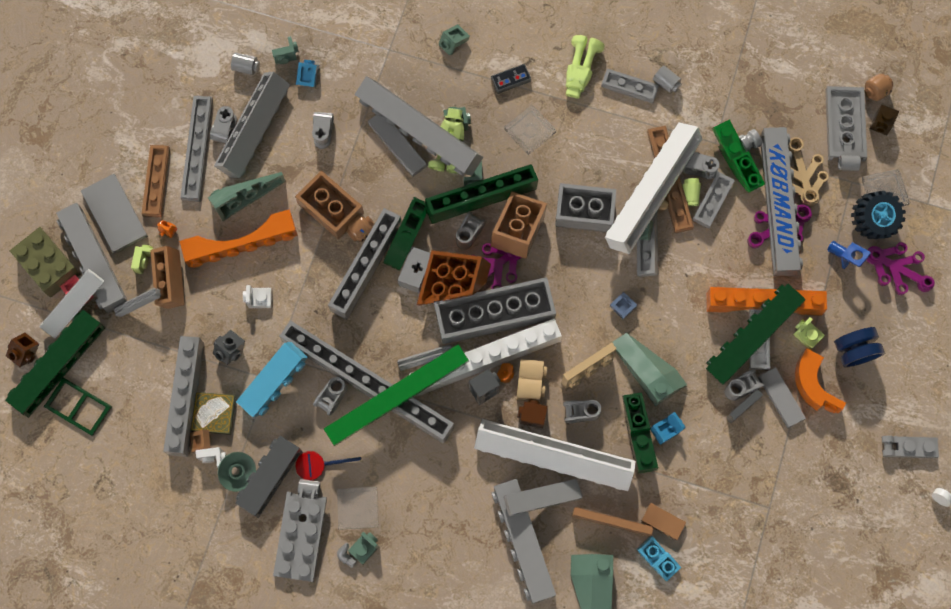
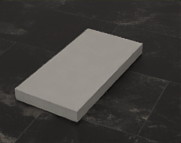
[81,174,148,254]

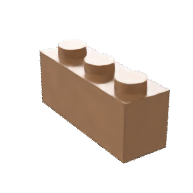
[150,246,185,309]

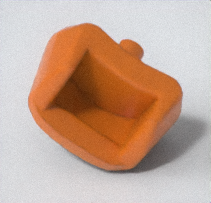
[157,220,177,238]
[497,363,515,383]

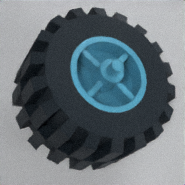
[851,191,906,239]

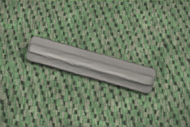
[114,288,161,317]
[397,344,452,371]

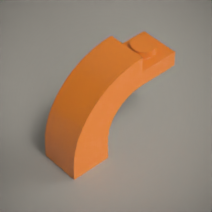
[795,348,846,413]

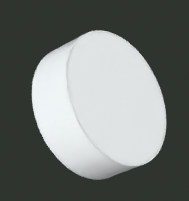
[932,488,951,507]

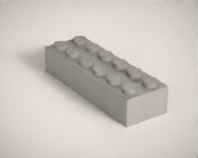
[434,277,556,344]

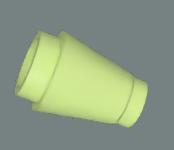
[682,178,701,207]

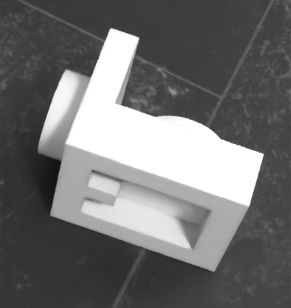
[243,285,272,308]
[196,447,227,468]

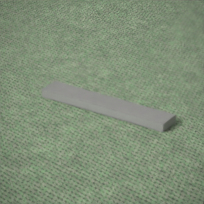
[180,96,213,202]

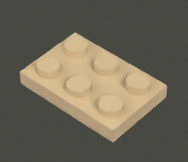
[561,343,616,389]

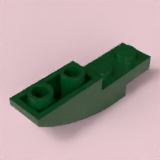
[383,197,427,271]
[622,392,658,474]

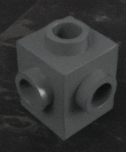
[213,330,245,365]

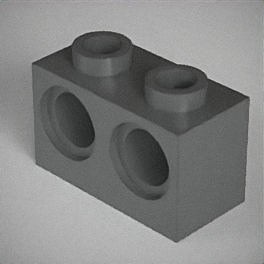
[469,369,501,405]

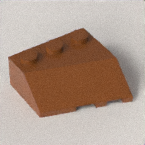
[417,250,491,306]

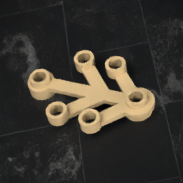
[788,137,829,207]

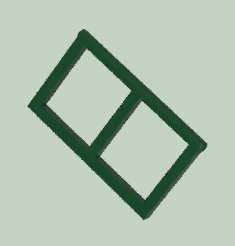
[44,378,112,436]

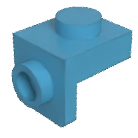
[650,412,686,445]

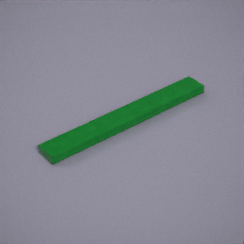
[324,344,469,447]

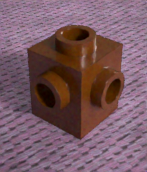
[6,333,39,367]

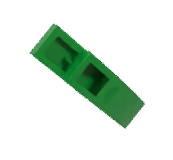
[712,119,765,193]

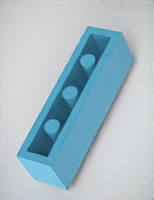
[236,342,308,417]

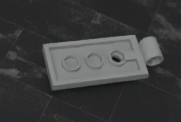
[825,86,867,171]
[273,479,327,582]

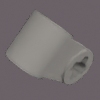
[210,106,237,144]
[312,112,334,149]
[683,152,719,179]
[456,211,486,250]
[724,369,764,401]
[313,377,347,416]
[563,400,601,423]

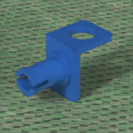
[827,241,870,269]

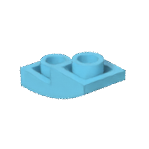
[636,536,681,581]

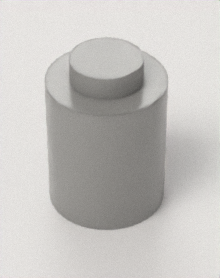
[231,52,260,75]
[653,65,682,93]

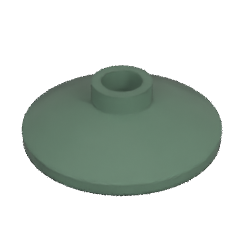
[217,452,256,492]

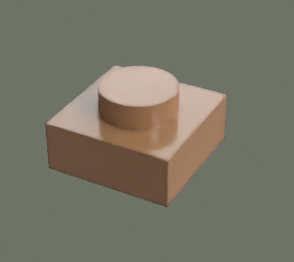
[190,430,210,453]

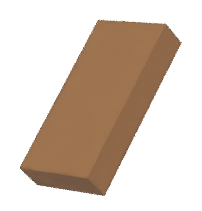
[641,503,686,541]

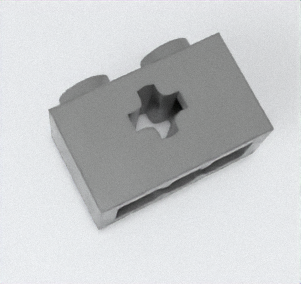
[398,247,431,293]

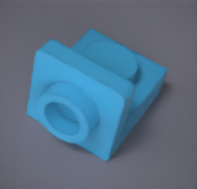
[296,59,319,87]

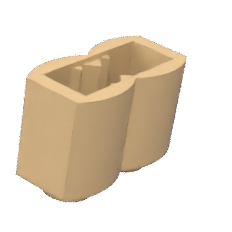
[517,359,547,402]

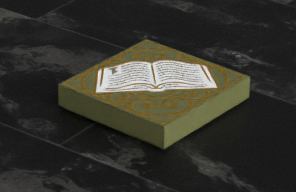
[191,392,236,435]

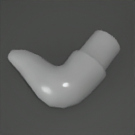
[337,543,357,568]

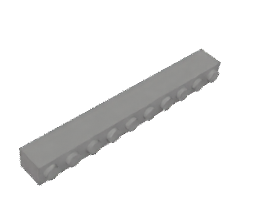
[279,320,455,444]

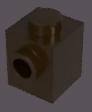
[869,104,899,136]

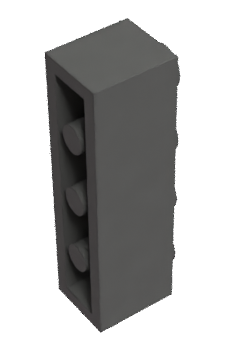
[235,436,302,518]

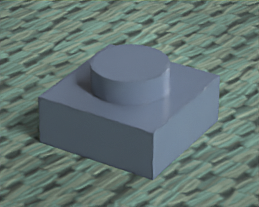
[609,292,637,319]

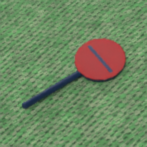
[295,451,362,480]

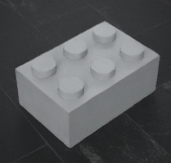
[555,183,617,232]

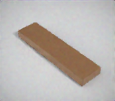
[141,145,170,217]
[572,507,653,537]

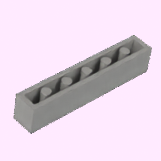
[214,72,290,178]
[56,203,128,313]
[328,208,402,320]
[163,336,204,457]
[491,479,556,604]

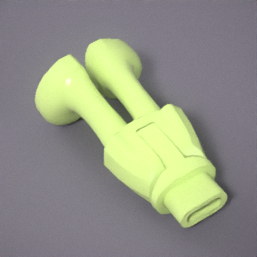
[565,35,605,99]
[428,108,464,174]

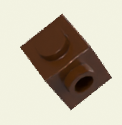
[517,400,548,429]

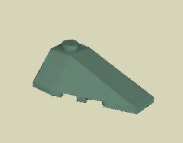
[208,172,286,221]
[611,333,687,407]
[570,554,613,609]

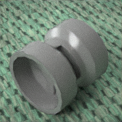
[738,129,762,152]

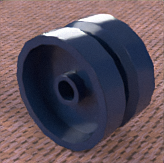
[834,327,886,368]

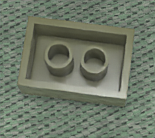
[9,227,81,298]

